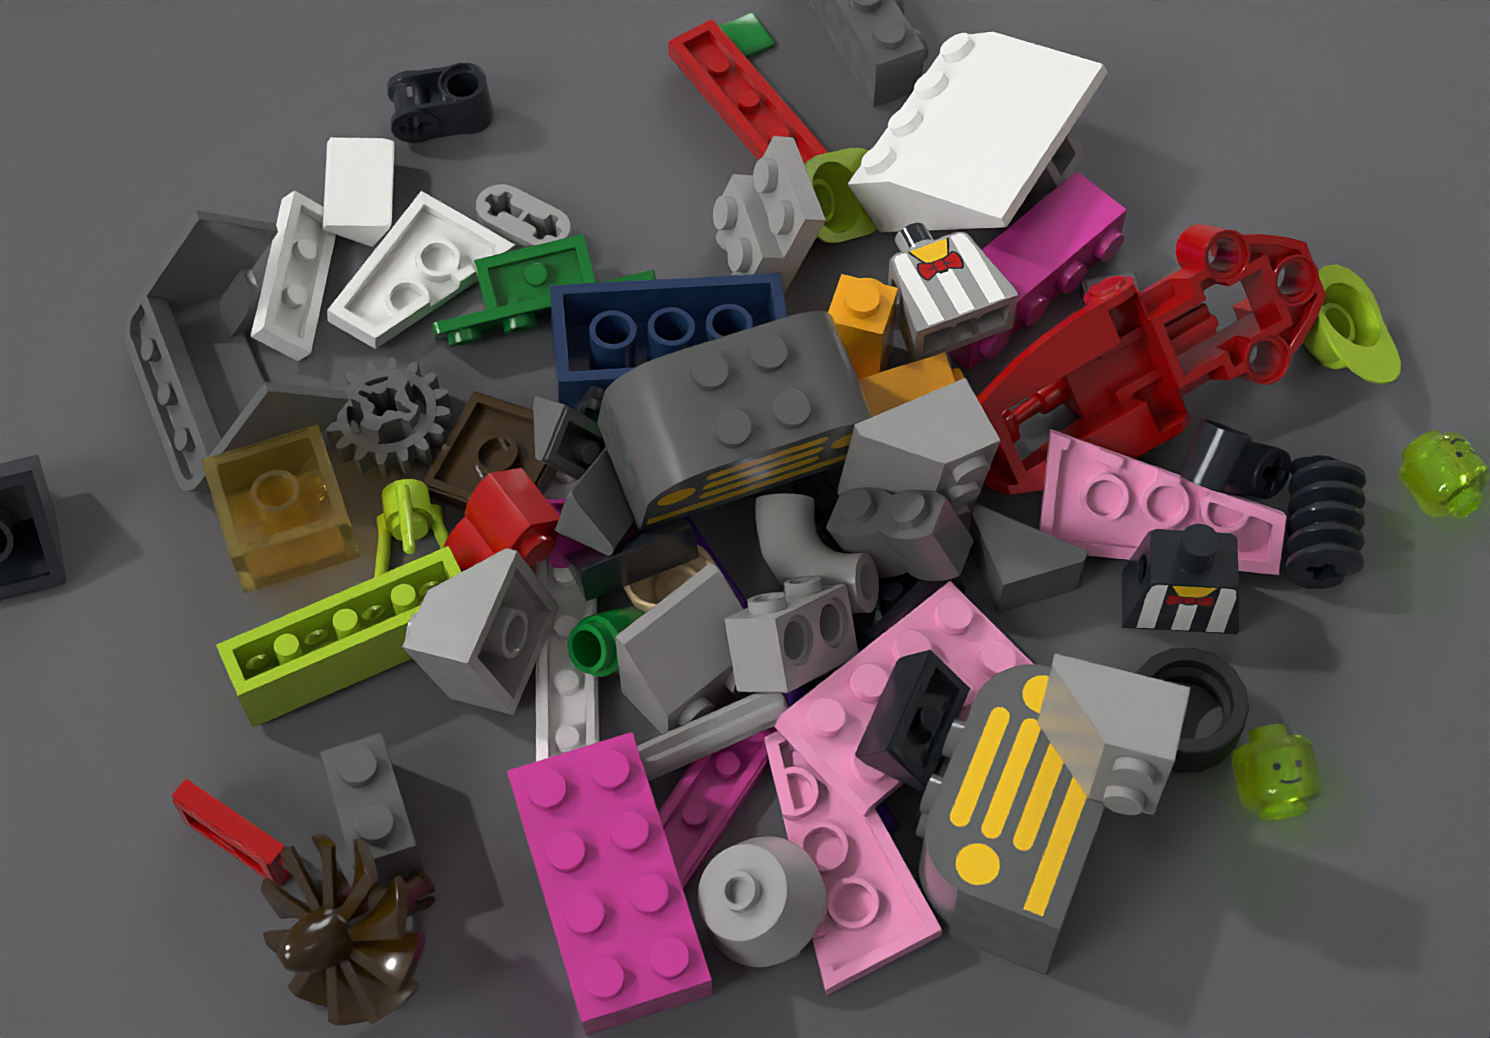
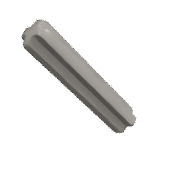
[637,692,790,781]

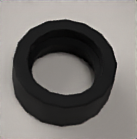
[1136,647,1249,773]

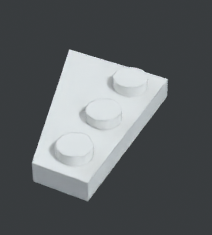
[327,191,515,349]

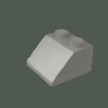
[402,548,560,715]
[615,562,743,734]
[1038,653,1190,815]

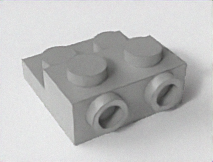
[713,136,826,293]

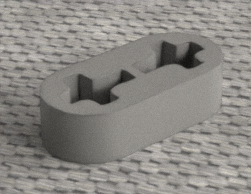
[476,184,572,250]

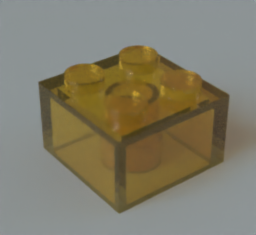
[201,424,361,594]

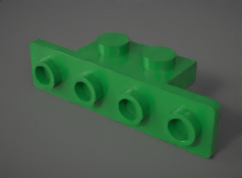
[433,234,657,347]

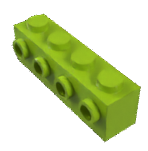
[216,546,461,728]

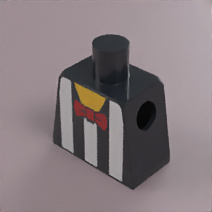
[1121,523,1239,634]

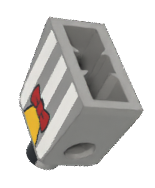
[888,222,1018,362]

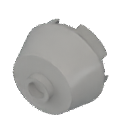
[698,836,827,967]

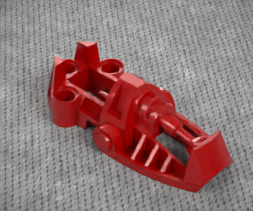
[975,223,1326,495]

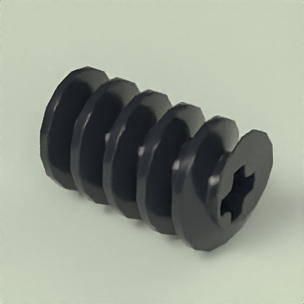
[1285,455,1367,589]

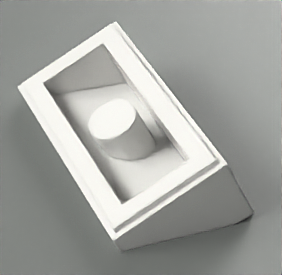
[323,138,394,247]

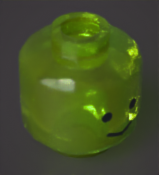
[1398,429,1490,519]
[1231,724,1322,821]

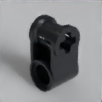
[387,62,494,143]
[1180,419,1291,499]

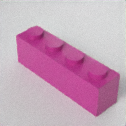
[947,171,1127,371]

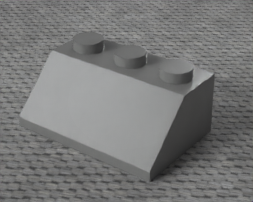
[837,378,1000,523]

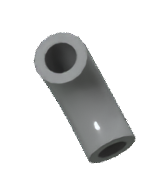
[755,493,879,614]

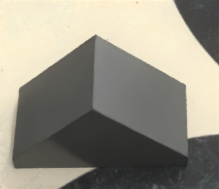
[969,504,1089,613]

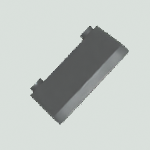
[124,210,349,493]

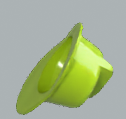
[805,148,878,243]
[1303,264,1401,385]

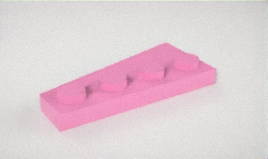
[1039,429,1287,575]
[764,731,942,996]

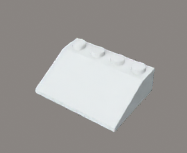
[848,32,1108,233]

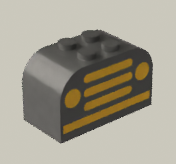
[597,311,874,532]
[915,664,1106,974]

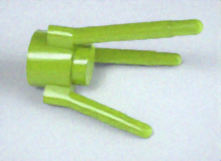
[374,479,449,577]

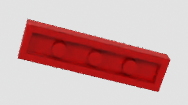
[668,19,828,165]

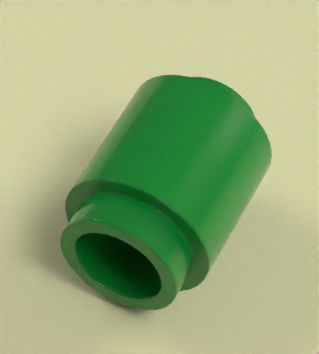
[567,606,645,677]

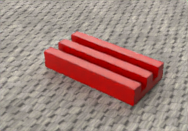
[171,778,292,887]

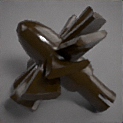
[261,833,436,1026]

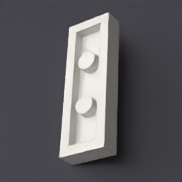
[251,190,336,361]

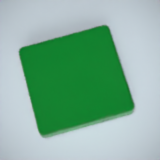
[719,13,775,59]

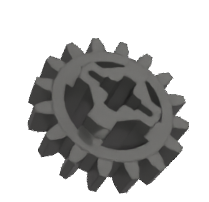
[326,357,453,479]

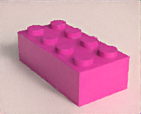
[507,732,712,1036]

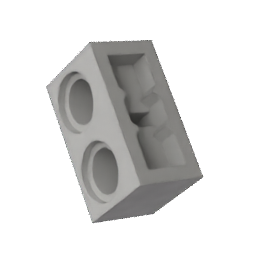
[724,576,858,693]

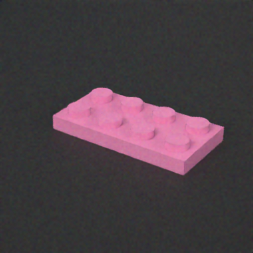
[774,581,1033,818]

